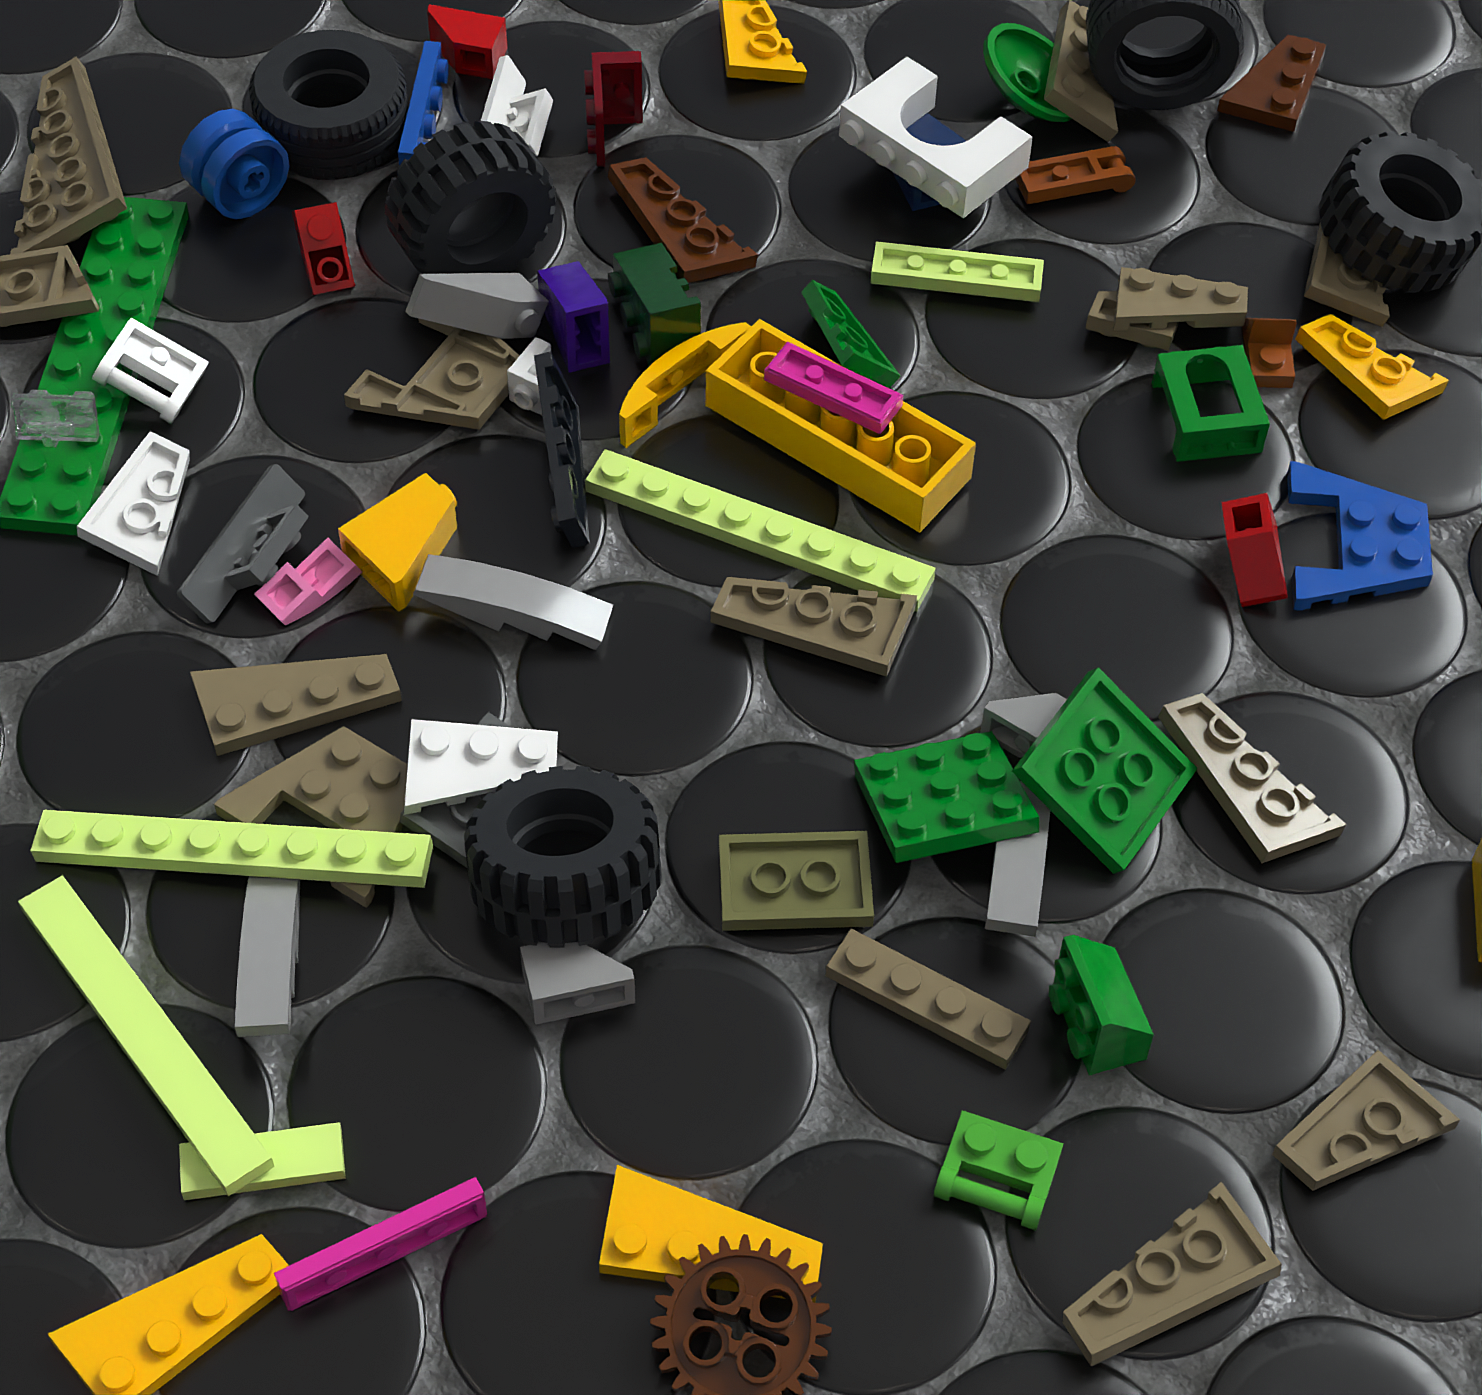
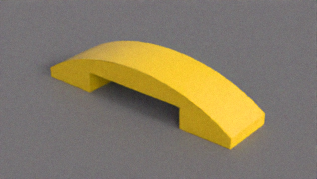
[619,322,751,448]

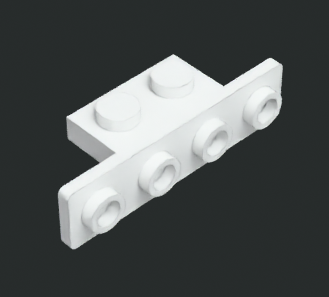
[481,55,553,156]

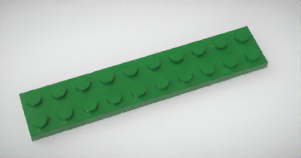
[0,197,189,536]

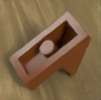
[1242,318,1297,388]

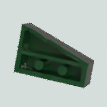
[608,243,701,367]

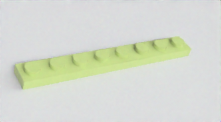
[585,449,936,612]
[31,810,433,888]

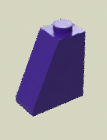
[537,261,610,373]

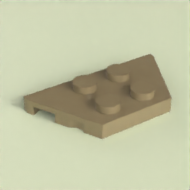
[0,245,99,327]

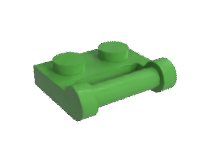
[933,1110,1064,1231]

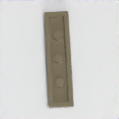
[825,928,1031,1070]

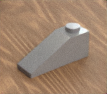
[405,273,549,339]

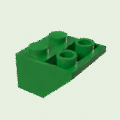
[1049,935,1154,1075]

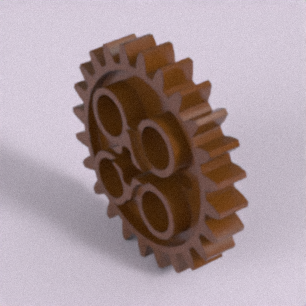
[650,1234,832,1395]

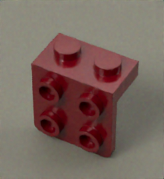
[584,51,643,167]

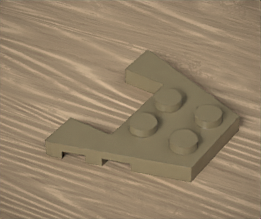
[344,318,520,430]
[214,726,408,908]

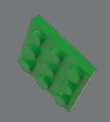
[1012,667,1198,874]
[854,731,1039,863]

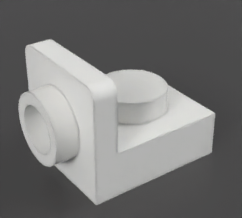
[507,337,551,415]

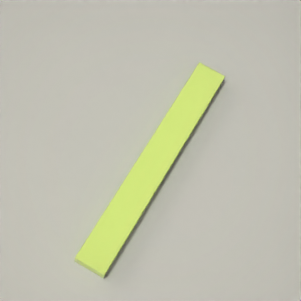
[18,875,275,1196]

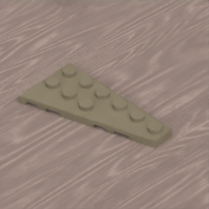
[10,56,127,254]

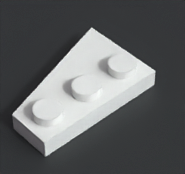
[404,719,558,815]

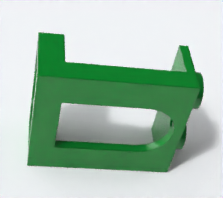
[1152,345,1270,462]

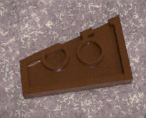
[1217,34,1327,132]

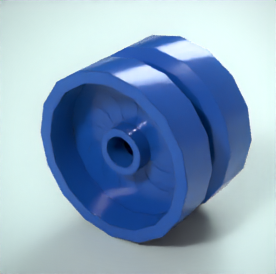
[179,109,290,219]

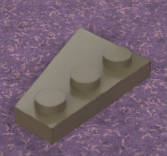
[1113,267,1248,331]
[1272,1050,1460,1191]

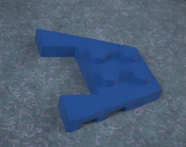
[1287,461,1433,610]

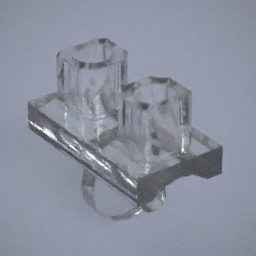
[10,390,100,448]

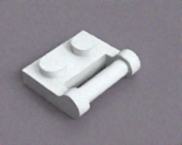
[92,318,209,424]

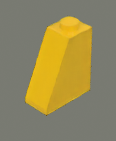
[338,473,457,612]

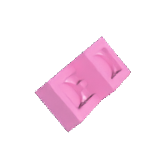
[254,538,362,625]

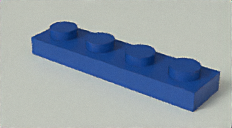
[398,41,449,165]

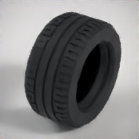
[1086,0,1244,110]

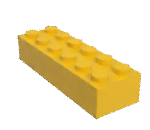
[705,319,976,533]

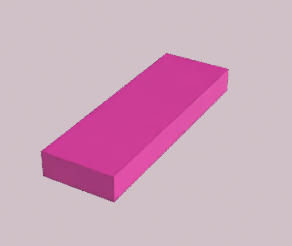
[764,341,904,434]

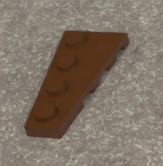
[607,157,758,283]

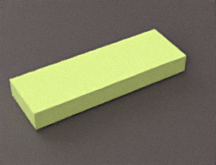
[179,1122,346,1200]

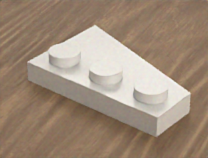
[77,431,190,576]

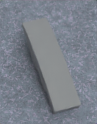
[413,554,613,650]
[985,781,1050,937]
[235,876,300,1037]

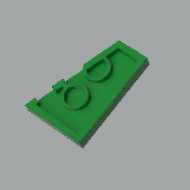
[801,280,901,388]

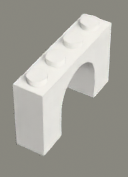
[839,57,1032,218]

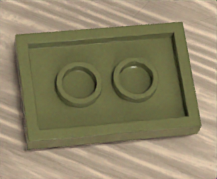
[719,831,874,931]

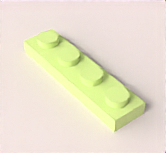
[871,241,1044,302]

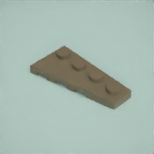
[1044,0,1118,142]

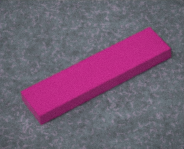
[274,1177,487,1311]

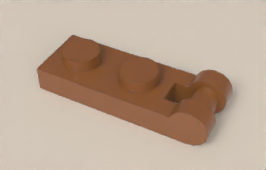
[1015,146,1136,204]

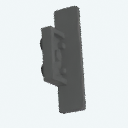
[177,464,309,623]

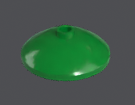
[983,23,1072,122]

